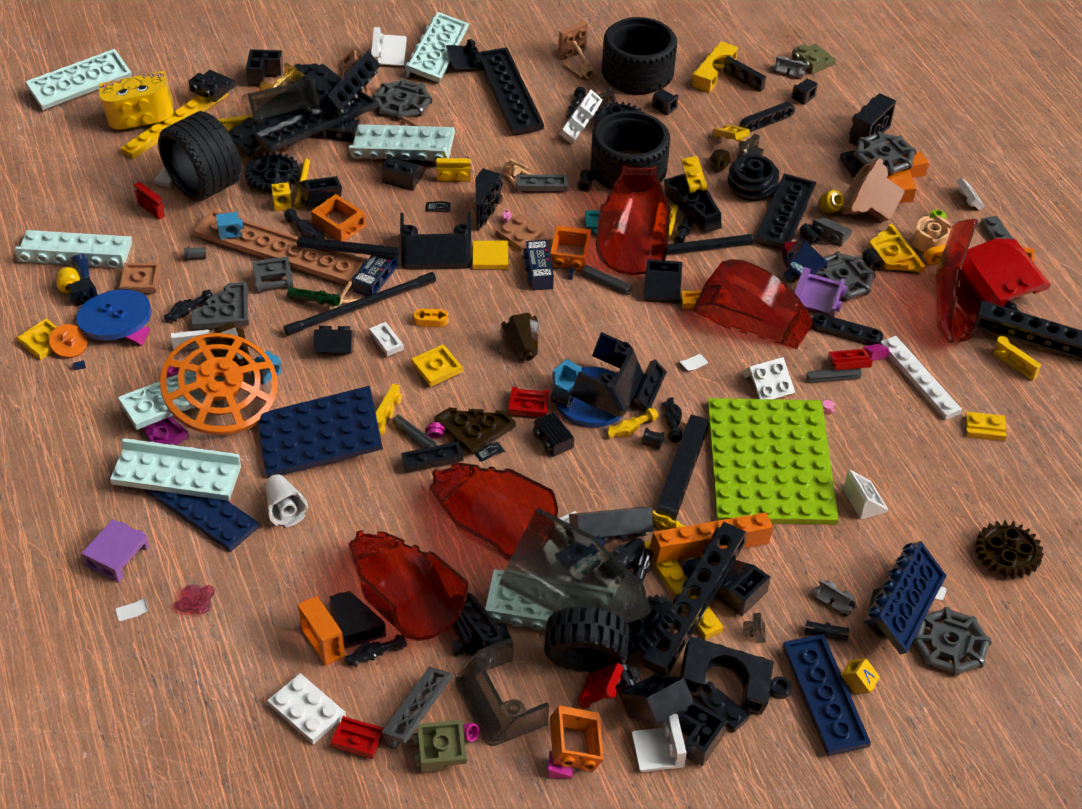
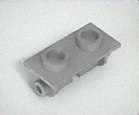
[773,56,807,78]
[813,579,857,615]

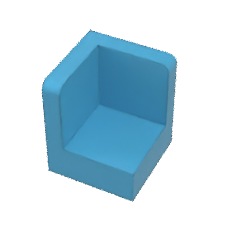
[552,359,581,392]

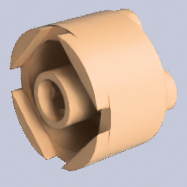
[913,216,952,253]

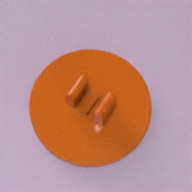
[49,324,88,358]

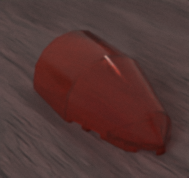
[935,219,981,344]
[430,462,558,563]
[349,530,468,641]

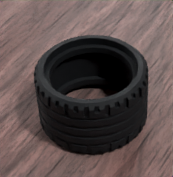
[602,17,677,94]
[158,111,241,201]
[590,111,670,193]

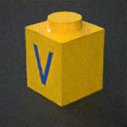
[840,658,880,694]

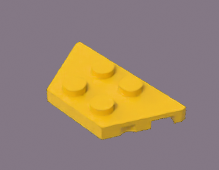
[868,223,925,272]

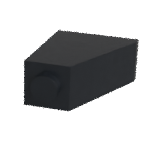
[329,591,386,649]

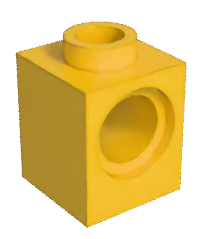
[271,182,292,211]

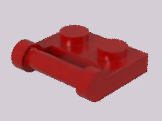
[508,386,550,417]
[577,662,624,709]

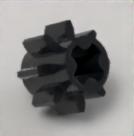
[615,664,640,691]

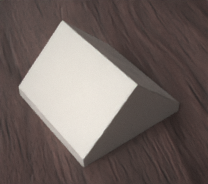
[843,470,889,520]

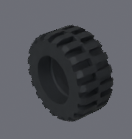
[544,606,629,673]

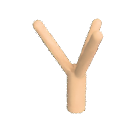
[326,282,358,310]

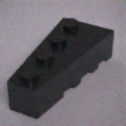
[664,174,722,233]

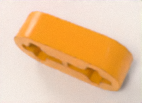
[924,243,957,265]
[414,308,448,327]

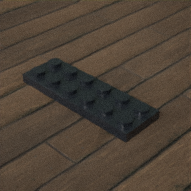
[755,173,816,249]

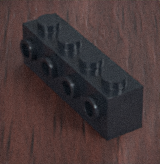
[569,507,653,542]

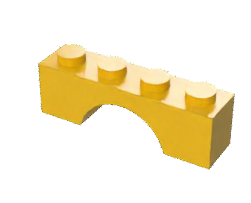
[692,41,738,93]

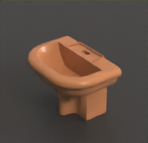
[840,158,905,222]

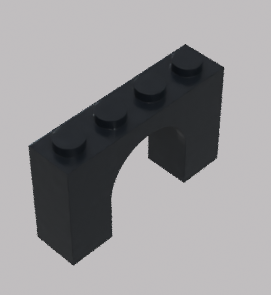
[679,636,774,715]

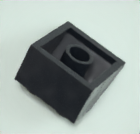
[381,157,426,191]

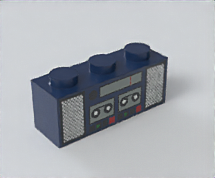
[523,240,554,291]
[352,255,399,297]

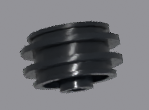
[728,154,779,201]

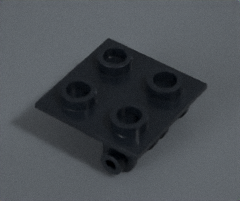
[446,39,483,70]

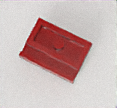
[134,181,165,220]
[828,349,872,370]
[330,716,384,759]

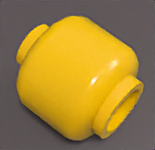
[818,190,844,214]
[56,267,80,294]

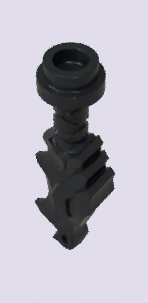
[565,87,586,119]
[284,208,324,239]
[164,289,213,322]
[661,397,683,443]
[344,634,407,668]

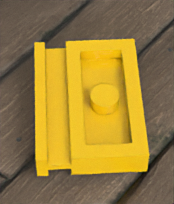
[437,158,471,182]
[965,412,1007,441]

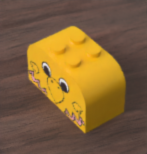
[99,71,174,130]

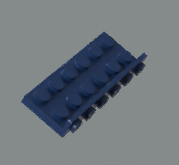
[864,541,947,655]

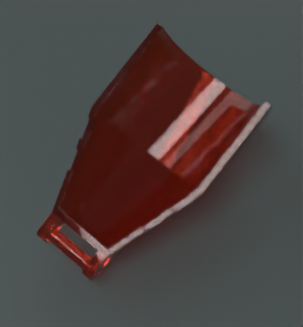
[596,166,671,275]

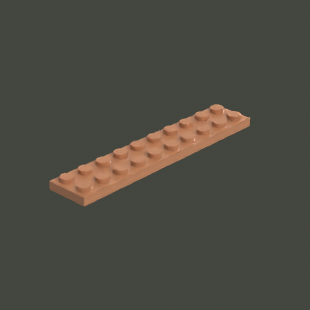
[194,209,367,287]

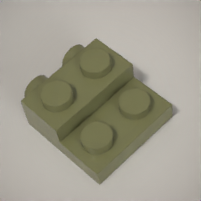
[791,44,836,75]
[413,720,467,773]

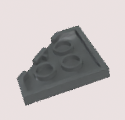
[192,282,249,330]

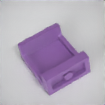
[792,267,848,317]
[82,519,149,583]

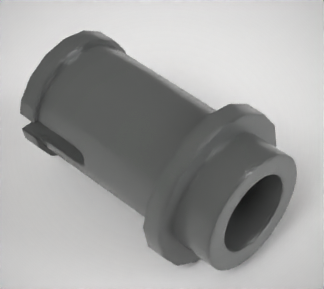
[184,246,206,260]

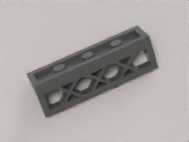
[382,667,452,749]

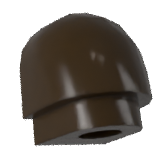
[709,149,731,172]

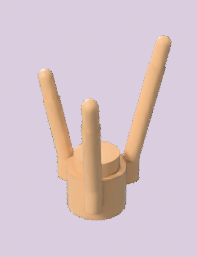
[563,41,596,79]
[504,159,530,193]

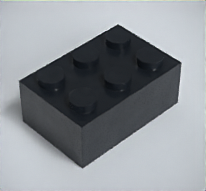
[849,93,896,149]
[619,674,694,724]

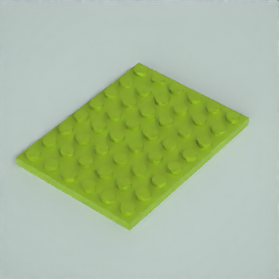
[707,398,838,525]

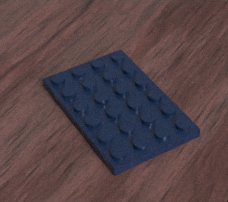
[258,386,383,479]

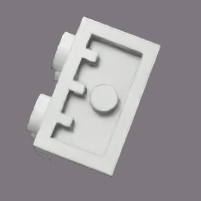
[371,27,407,67]
[742,357,795,399]
[632,714,687,772]

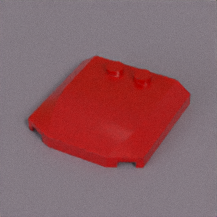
[955,238,1051,307]

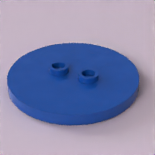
[76,289,152,340]
[555,367,628,427]

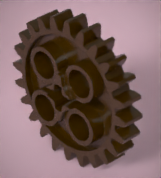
[975,520,1044,579]

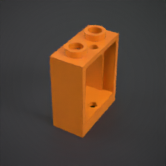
[311,194,366,241]
[550,225,591,271]
[298,596,345,666]
[550,705,604,771]

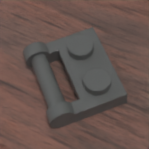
[252,256,294,293]

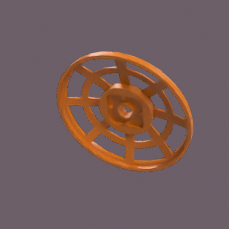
[160,333,278,435]

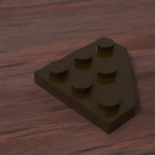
[434,407,516,455]

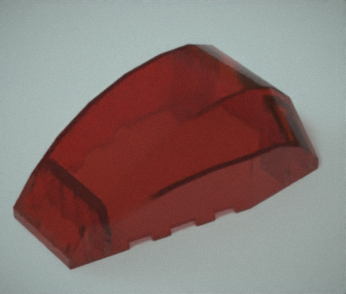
[693,259,813,349]

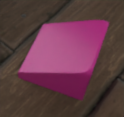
[125,326,151,346]
[863,343,889,361]
[548,751,573,778]

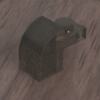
[737,134,764,159]

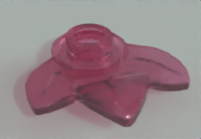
[173,584,215,614]

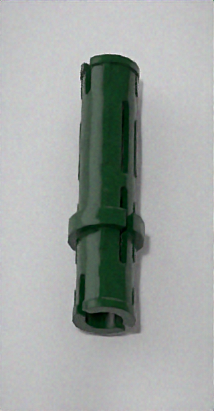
[287,287,341,306]

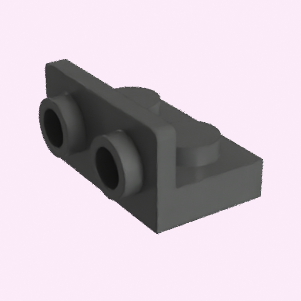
[812,217,852,246]

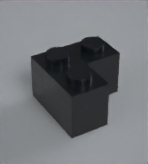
[246,49,283,85]
[678,701,728,767]

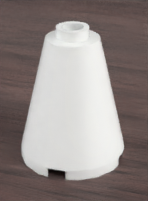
[266,474,309,527]

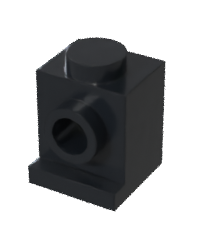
[792,78,818,105]
[652,89,679,116]
[68,277,98,306]

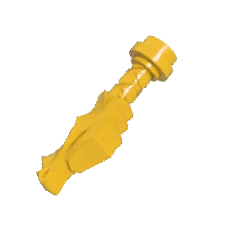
[607,408,658,439]
[652,510,685,530]

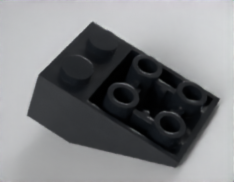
[475,168,503,231]
[699,560,771,616]

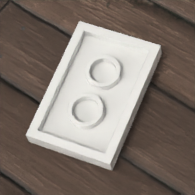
[267,673,346,745]

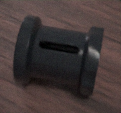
[577,169,595,192]
[862,248,884,271]
[550,386,574,408]
[642,427,665,449]

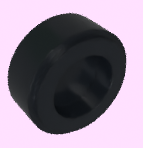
[770,676,791,699]

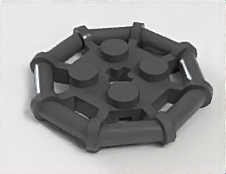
[372,78,433,120]
[854,131,916,175]
[814,251,876,301]
[912,607,992,676]

